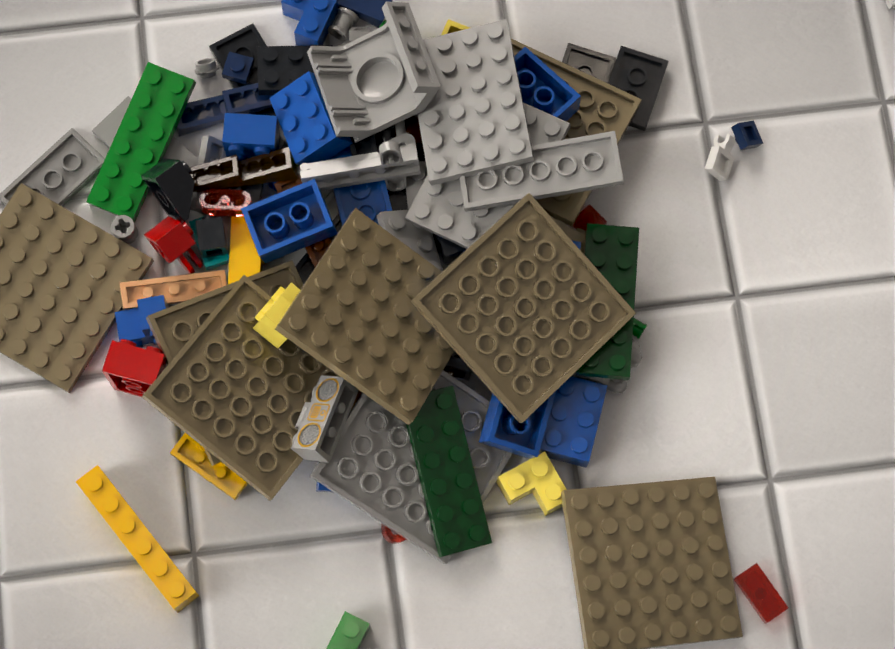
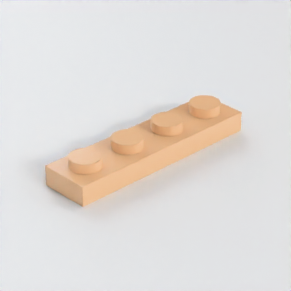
[119,270,227,310]

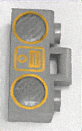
[291,375,359,463]

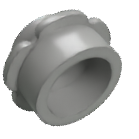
[195,58,219,79]

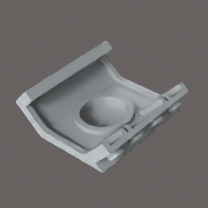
[307,1,441,143]

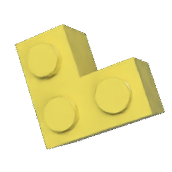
[253,282,300,349]
[496,451,567,516]

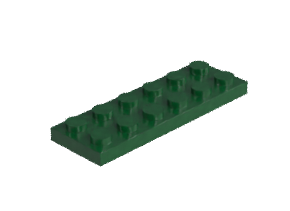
[575,223,639,380]
[406,385,492,557]

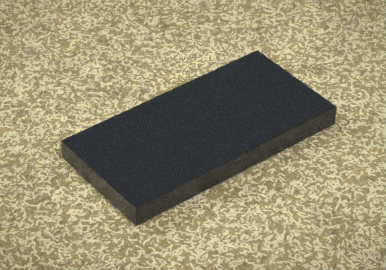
[209,23,276,116]

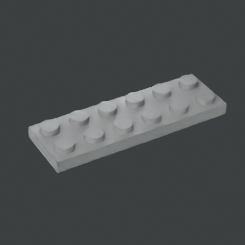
[460,131,624,212]

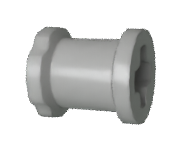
[328,7,359,41]
[111,215,138,244]

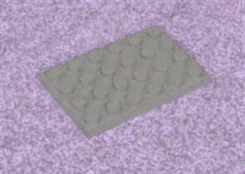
[418,19,534,186]
[405,103,571,249]

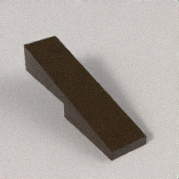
[190,147,298,192]

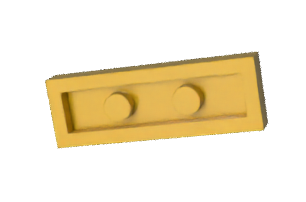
[170,433,248,500]

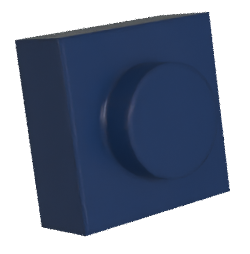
[222,52,254,85]
[731,120,763,150]

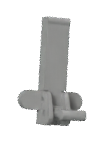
[300,120,421,191]

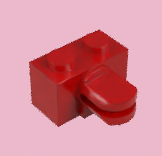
[144,216,204,274]

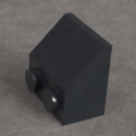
[141,158,195,222]

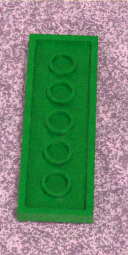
[86,62,196,223]

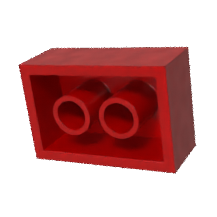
[102,339,167,397]

